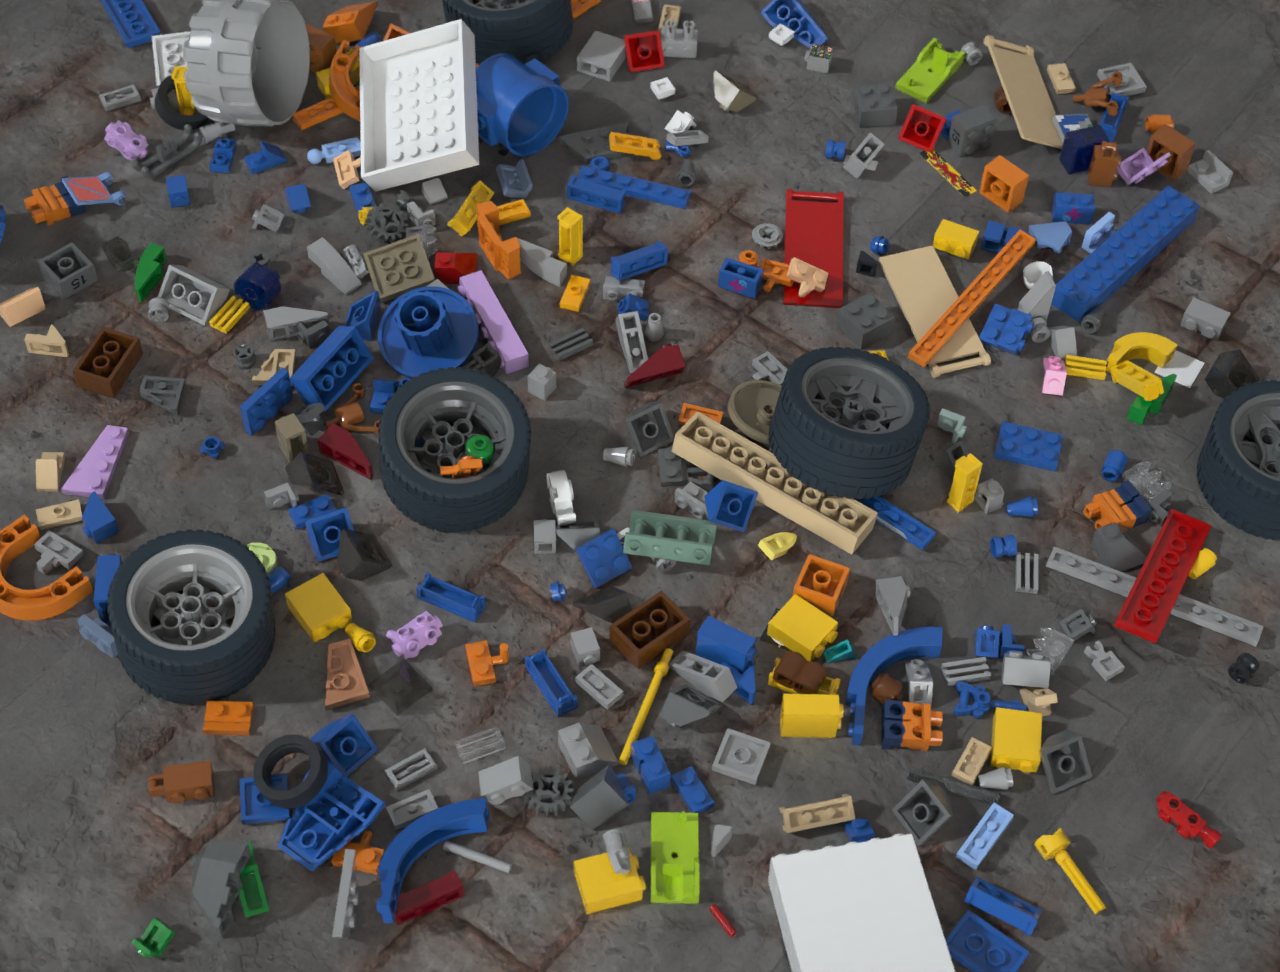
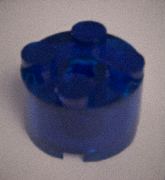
[234,262,281,310]

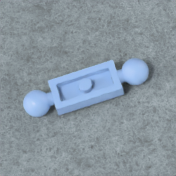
[307,137,361,164]

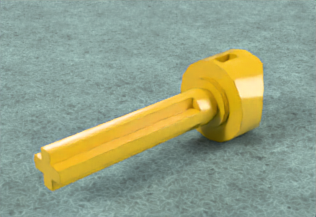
[1034,828,1106,915]

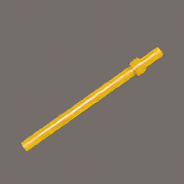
[618,648,673,765]

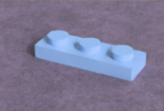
[956,803,1014,870]

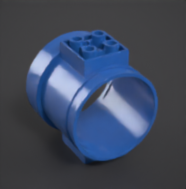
[476,53,569,157]

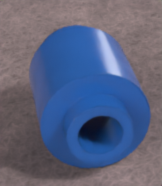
[1101,450,1128,482]

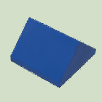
[344,291,381,341]
[704,480,758,532]
[305,507,360,562]

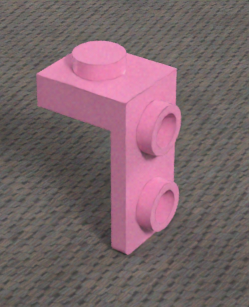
[1042,356,1067,396]

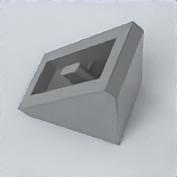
[1048,325,1077,360]

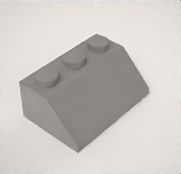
[158,265,230,325]

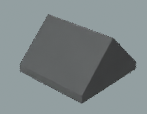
[570,765,629,831]

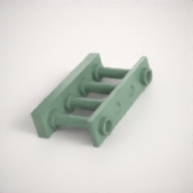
[623,510,717,565]

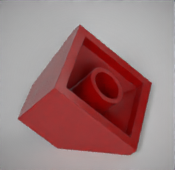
[624,30,665,73]
[898,104,947,153]
[434,252,478,284]

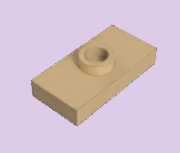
[659,5,681,33]
[1047,63,1075,94]
[36,499,83,530]
[951,737,993,785]

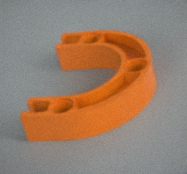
[329,39,360,121]
[0,514,94,621]

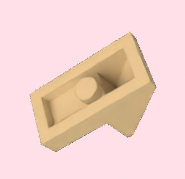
[24,324,69,357]
[36,452,65,491]
[1019,686,1058,716]

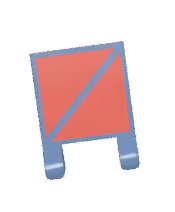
[62,172,126,206]

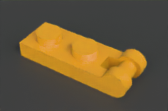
[609,132,661,160]

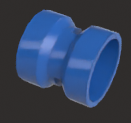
[825,139,846,160]
[990,534,1017,558]

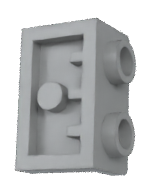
[1187,150,1233,194]
[603,276,645,301]
[674,481,709,520]

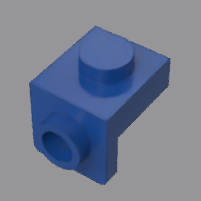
[617,293,650,321]
[844,819,875,843]

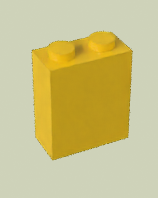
[285,573,352,643]
[767,594,838,661]
[780,694,844,738]
[990,707,1042,773]
[574,847,646,914]

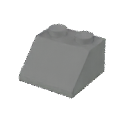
[558,722,619,781]

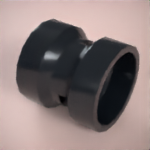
[1228,653,1260,684]

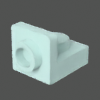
[937,408,967,443]

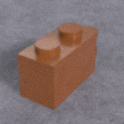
[1088,141,1121,188]
[148,760,215,803]

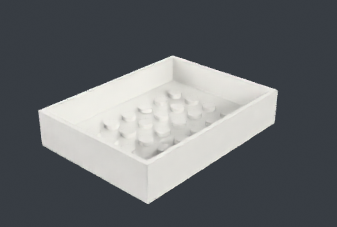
[360,19,479,192]

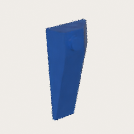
[760,0,829,48]

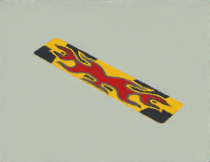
[920,149,977,197]

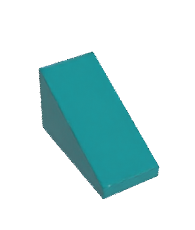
[824,639,857,663]

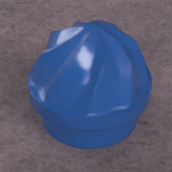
[870,236,889,255]

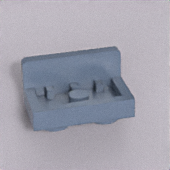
[496,159,533,199]
[78,614,118,659]

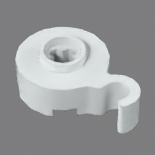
[546,470,576,526]

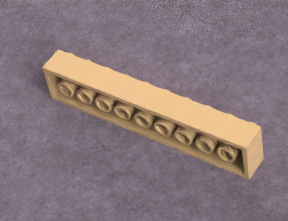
[671,411,878,555]

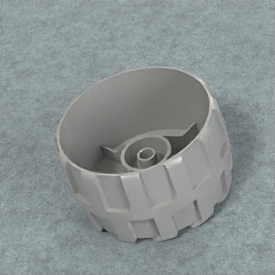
[183,0,310,127]

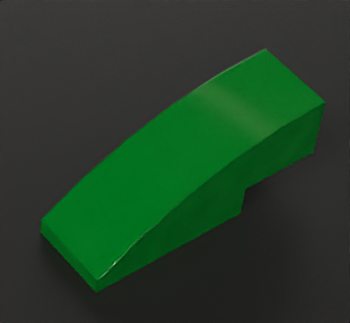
[135,242,167,303]
[1127,374,1177,425]
[239,842,269,918]

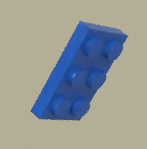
[240,367,293,436]
[994,421,1063,472]
[945,910,1030,972]

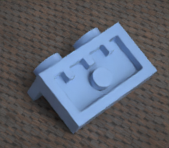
[1082,212,1116,253]

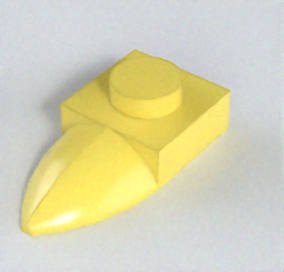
[758,532,797,561]

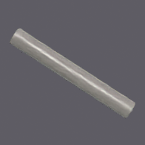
[443,840,512,873]

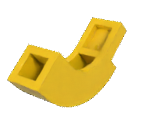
[1106,332,1178,373]

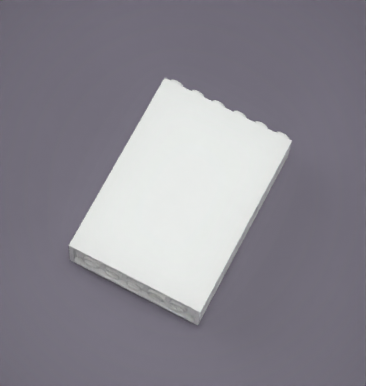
[768,834,955,972]

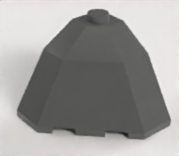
[190,840,251,938]

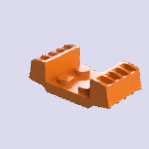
[476,201,521,280]

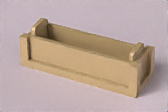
[779,794,855,833]

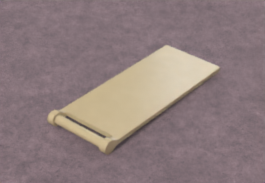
[984,35,1068,150]
[879,246,991,378]

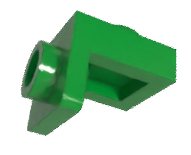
[131,918,176,958]

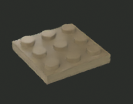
[363,234,435,303]

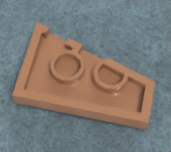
[325,638,370,711]

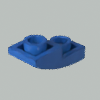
[209,138,237,173]

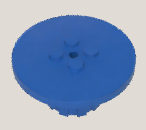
[378,286,479,379]

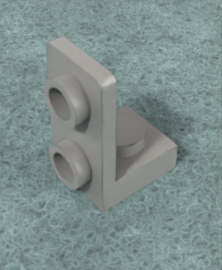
[905,659,933,706]

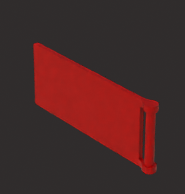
[783,188,844,308]

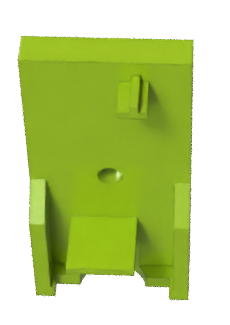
[895,38,965,103]
[650,811,700,904]

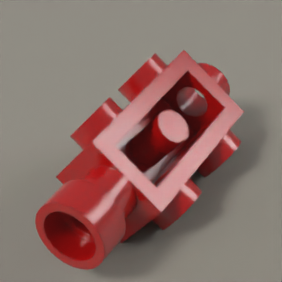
[1155,790,1222,850]

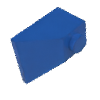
[310,713,378,777]

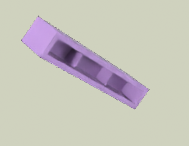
[458,270,529,374]

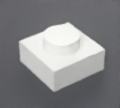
[769,24,794,46]
[650,77,675,99]

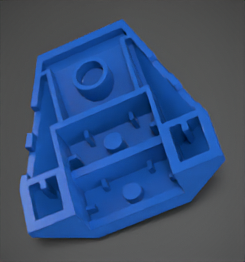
[278,763,385,871]

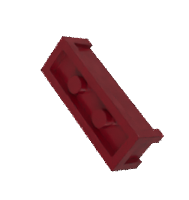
[394,870,464,926]

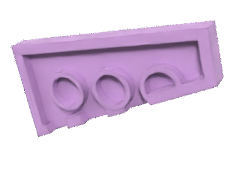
[61,425,129,499]

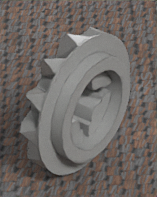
[752,223,783,249]

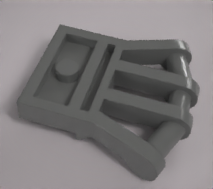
[658,448,715,491]

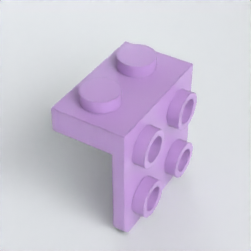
[1116,148,1171,186]

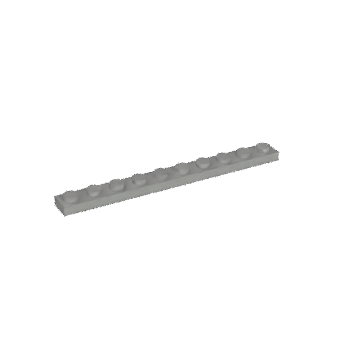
[1046,547,1264,647]

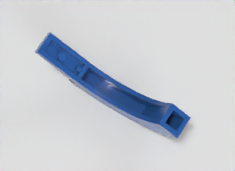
[845,627,943,746]
[377,798,490,923]

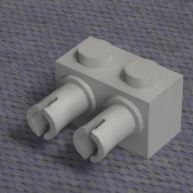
[661,19,698,58]

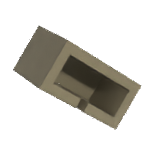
[275,413,309,464]

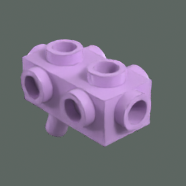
[104,120,149,161]
[387,611,443,659]

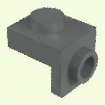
[297,320,330,349]

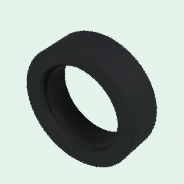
[154,75,208,130]
[253,735,328,809]

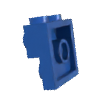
[979,303,1034,356]

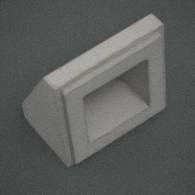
[422,177,448,205]
[711,824,733,857]

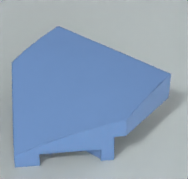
[1029,221,1072,253]

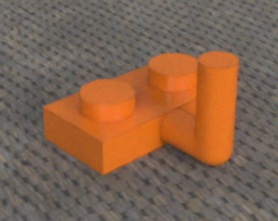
[465,640,509,686]

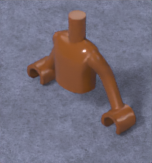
[1073,71,1123,116]
[324,382,380,436]

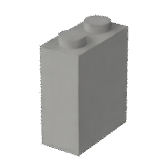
[577,31,627,82]

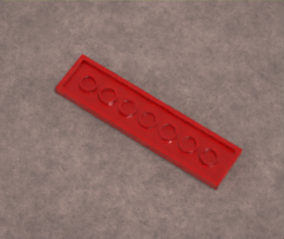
[1114,509,1212,644]

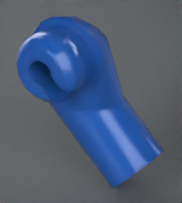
[666,141,691,157]

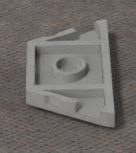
[332,849,359,938]

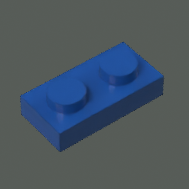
[349,182,376,214]
[288,494,336,530]
[671,766,715,815]

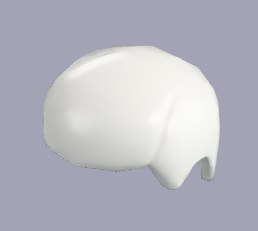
[1023,261,1053,289]

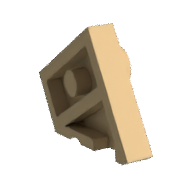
[252,349,296,386]

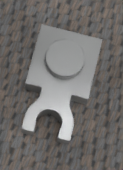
[1084,640,1125,681]

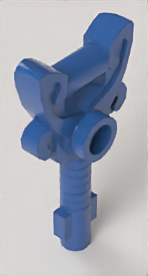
[953,681,1027,719]

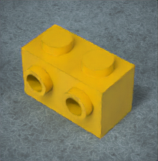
[933,219,979,260]

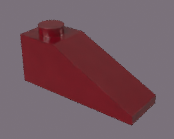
[624,344,686,388]
[318,423,373,480]

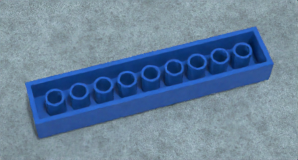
[1051,185,1200,323]

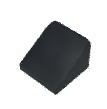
[856,250,878,277]

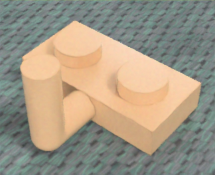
[333,150,361,189]
[786,257,829,297]

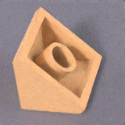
[0,287,46,327]

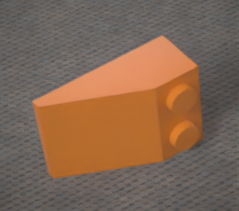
[322,1,378,44]

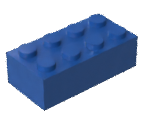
[289,326,374,412]

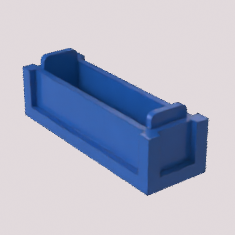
[1096,93,1129,142]
[567,175,626,214]
[610,241,668,281]
[416,572,486,623]
[525,648,578,717]
[964,877,1043,936]

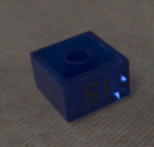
[1059,125,1110,175]

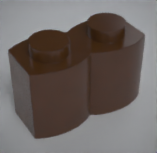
[773,651,827,694]

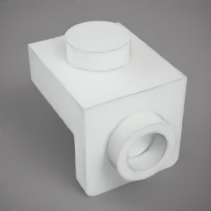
[665,110,697,133]

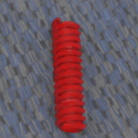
[709,904,736,937]

